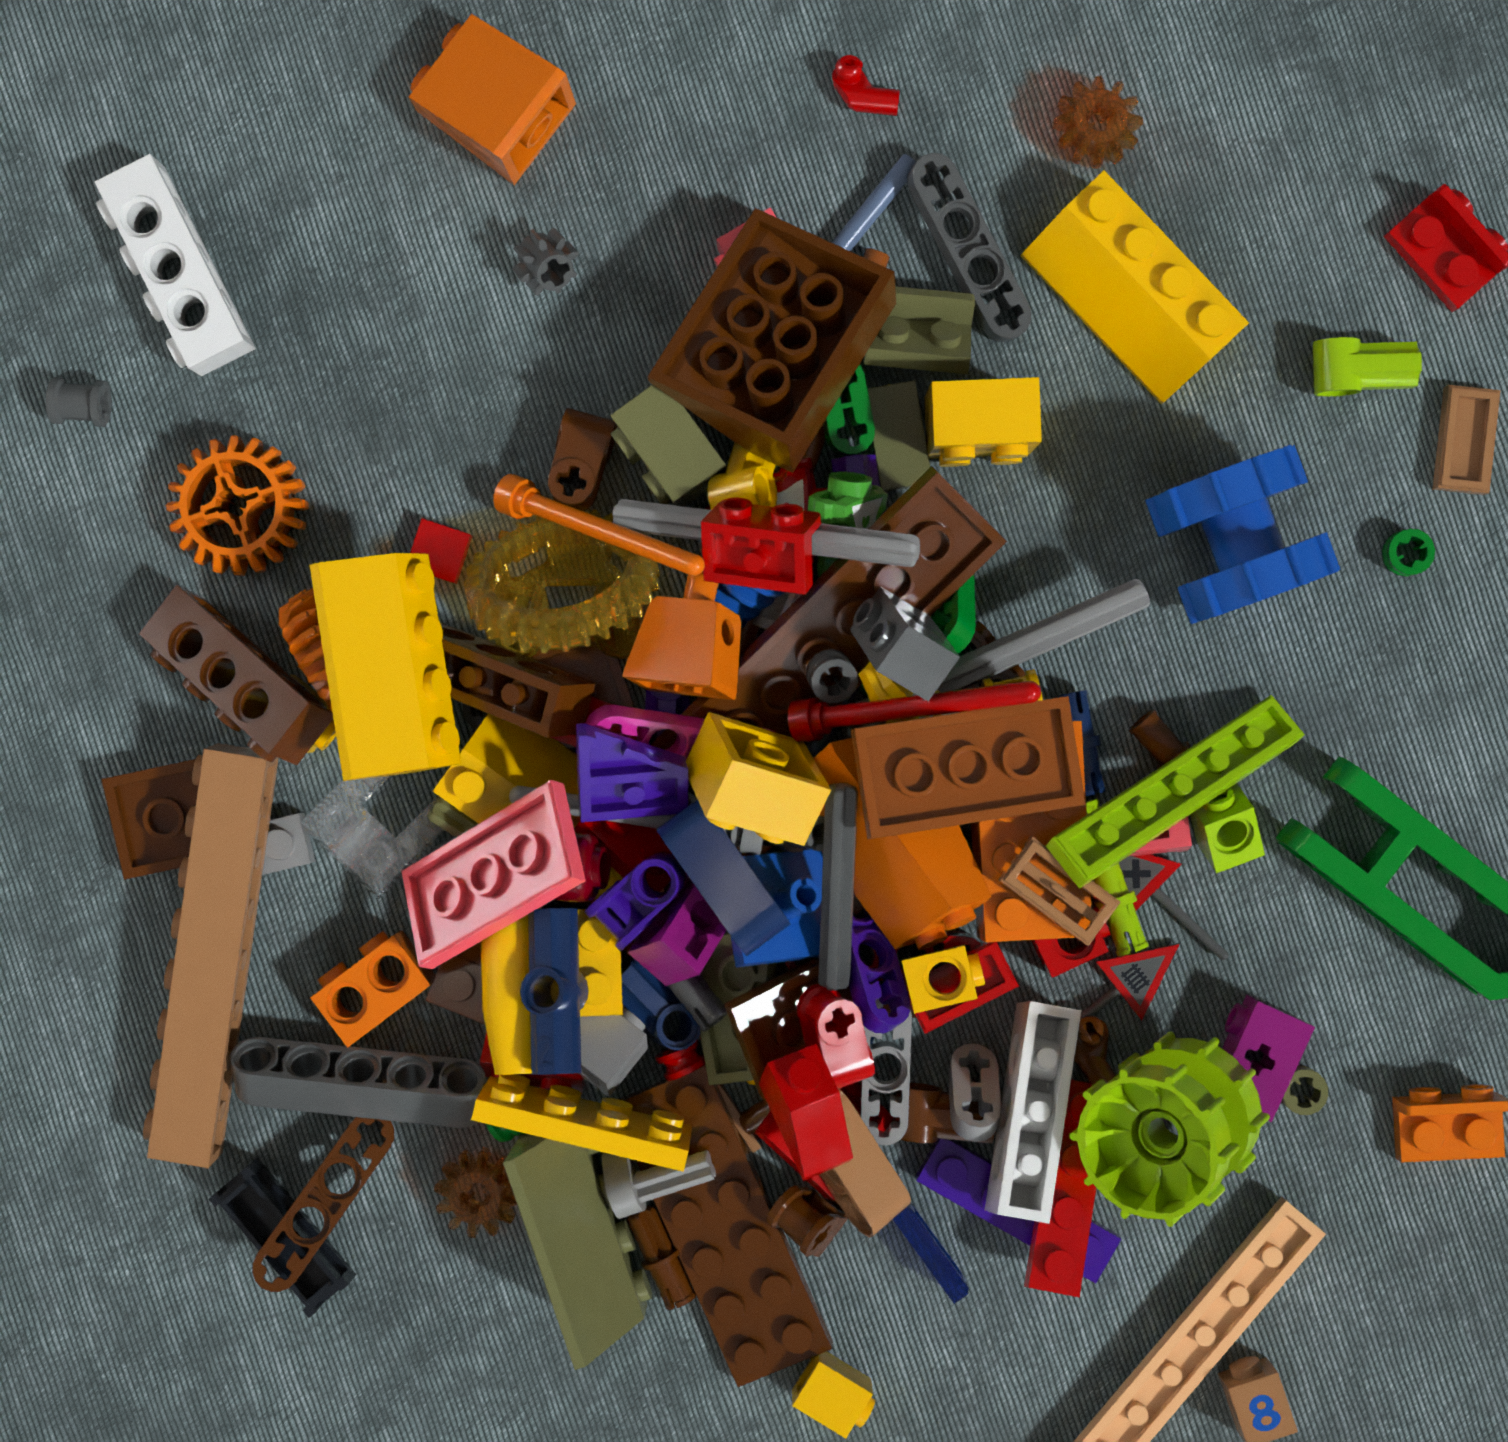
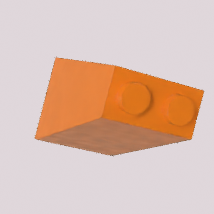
[813,738,992,950]

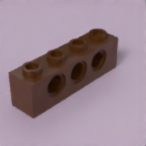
[139,585,333,765]
[440,622,596,738]

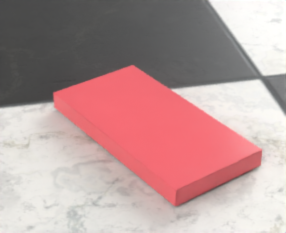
[401,780,586,969]

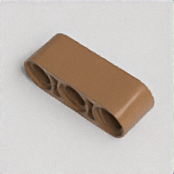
[819,1089,911,1237]

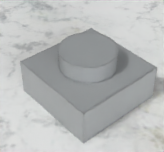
[262,812,316,875]

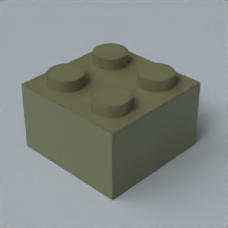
[610,384,726,507]

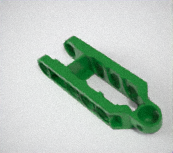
[1275,756,1508,1000]

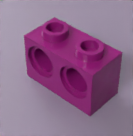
[628,873,726,986]

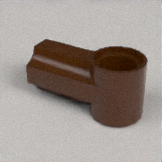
[893,1082,996,1144]

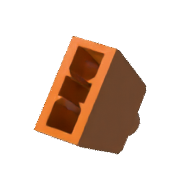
[622,572,741,700]

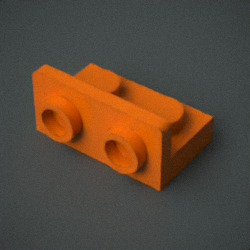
[1392,1084,1508,1163]

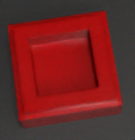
[410,518,473,584]

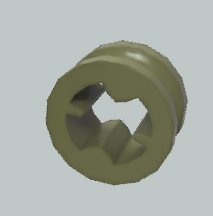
[1281,1065,1328,1115]

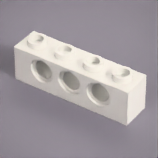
[95,154,256,376]
[985,1001,1081,1224]

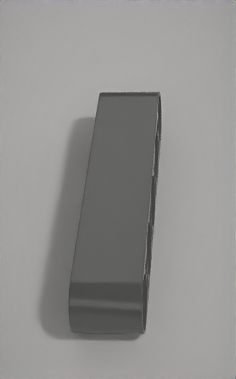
[231,1037,485,1128]

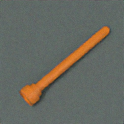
[493,474,705,576]

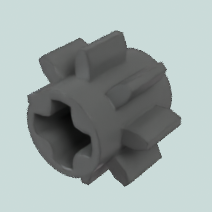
[512,227,579,296]

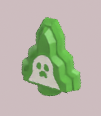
[808,471,888,577]

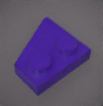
[576,723,688,823]

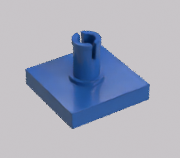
[730,849,823,968]

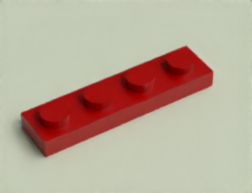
[1024,1080,1096,1298]

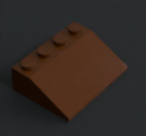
[648,208,896,473]

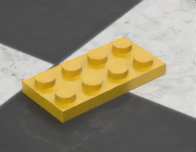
[471,1074,693,1172]

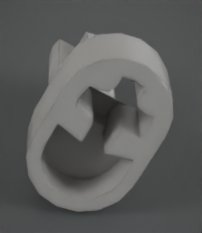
[602,1150,716,1219]

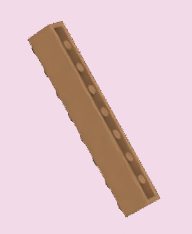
[143,743,279,1168]

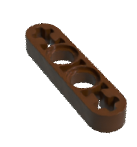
[252,1117,394,1292]

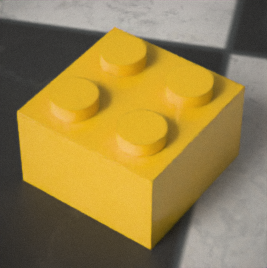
[925,377,1042,467]
[686,712,831,846]

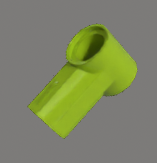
[1313,337,1422,397]

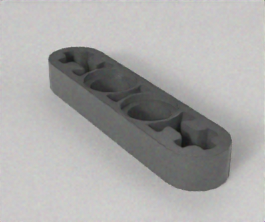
[907,153,1031,343]

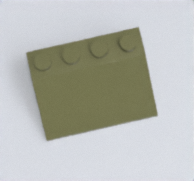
[503,1134,652,1370]

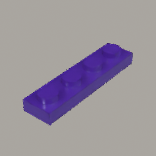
[915,1138,1121,1284]

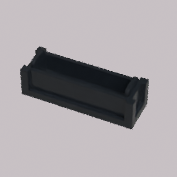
[209,1157,356,1318]

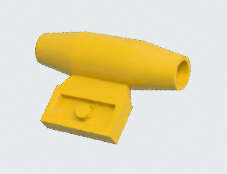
[481,907,623,1075]

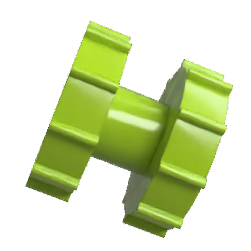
[1070,1031,1270,1227]

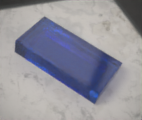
[893,1203,969,1304]

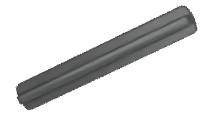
[818,783,858,991]

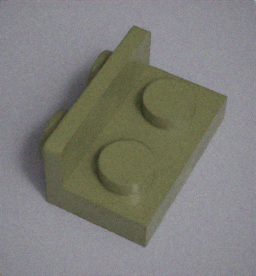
[864,286,975,374]

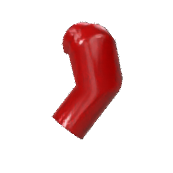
[832,55,900,116]

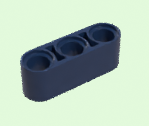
[656,799,791,956]

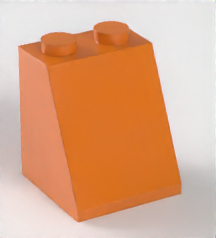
[409,14,576,185]

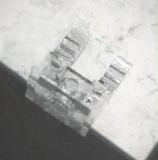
[301,775,445,899]

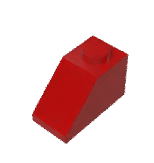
[758,1043,853,1181]

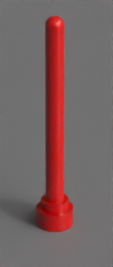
[788,681,1041,743]

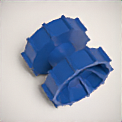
[1145,444,1340,624]

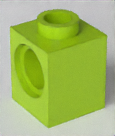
[1190,783,1265,874]

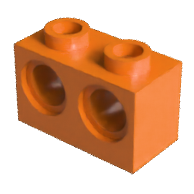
[310,930,436,1048]

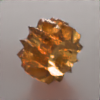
[1052,75,1143,169]
[434,1147,517,1238]

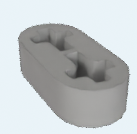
[948,1043,1001,1142]

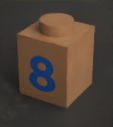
[1218,1356,1298,1442]

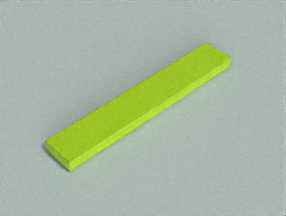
[1045,695,1305,889]

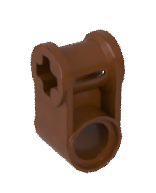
[548,408,617,511]
[766,1185,848,1257]

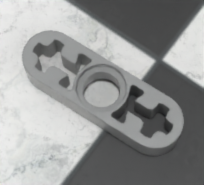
[860,999,912,1146]

